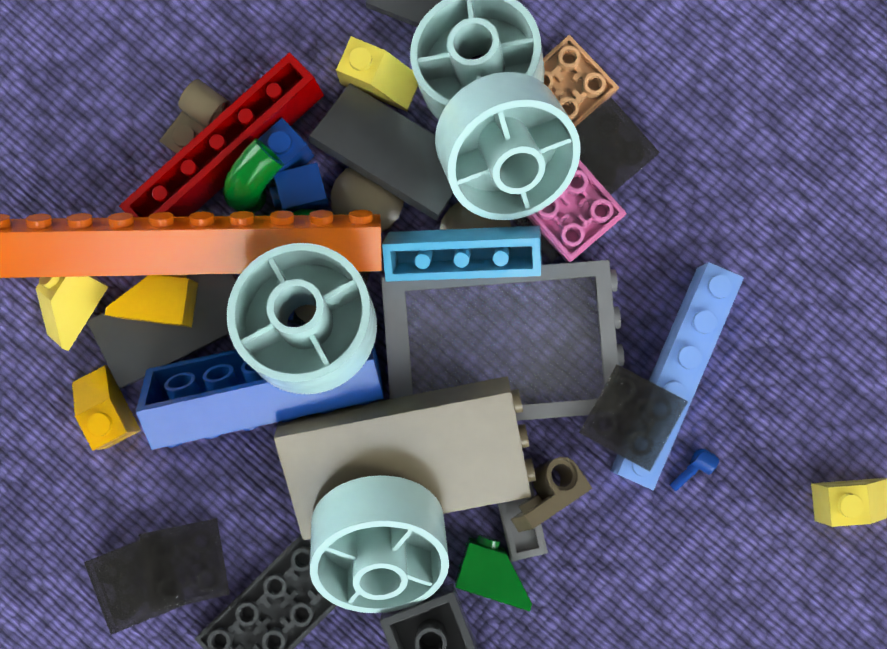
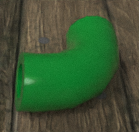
[223,138,284,213]

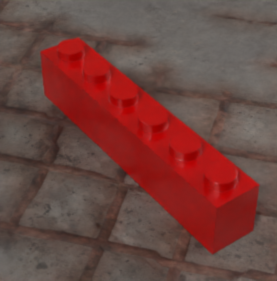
[119,52,324,217]

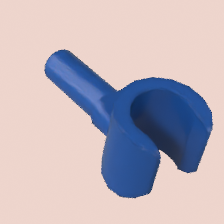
[669,449,719,491]

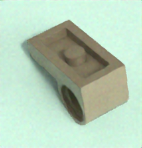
[159,79,232,154]
[511,457,593,532]

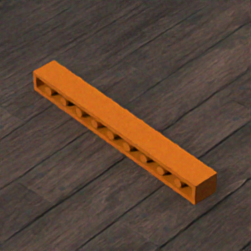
[0,210,382,278]

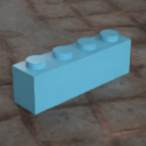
[382,226,542,282]

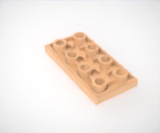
[543,35,619,128]

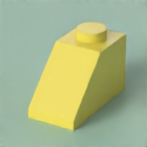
[336,36,418,112]
[36,276,108,351]
[811,478,887,527]

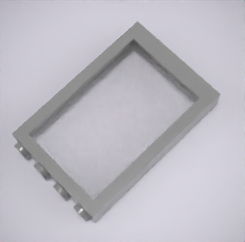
[381,260,628,421]

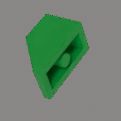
[455,534,532,612]

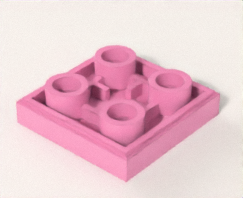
[527,160,627,263]

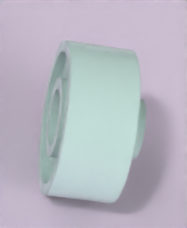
[410,0,545,120]
[435,72,580,220]
[227,243,377,394]
[310,475,449,613]

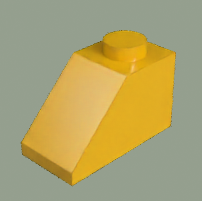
[105,275,198,328]
[72,365,141,451]

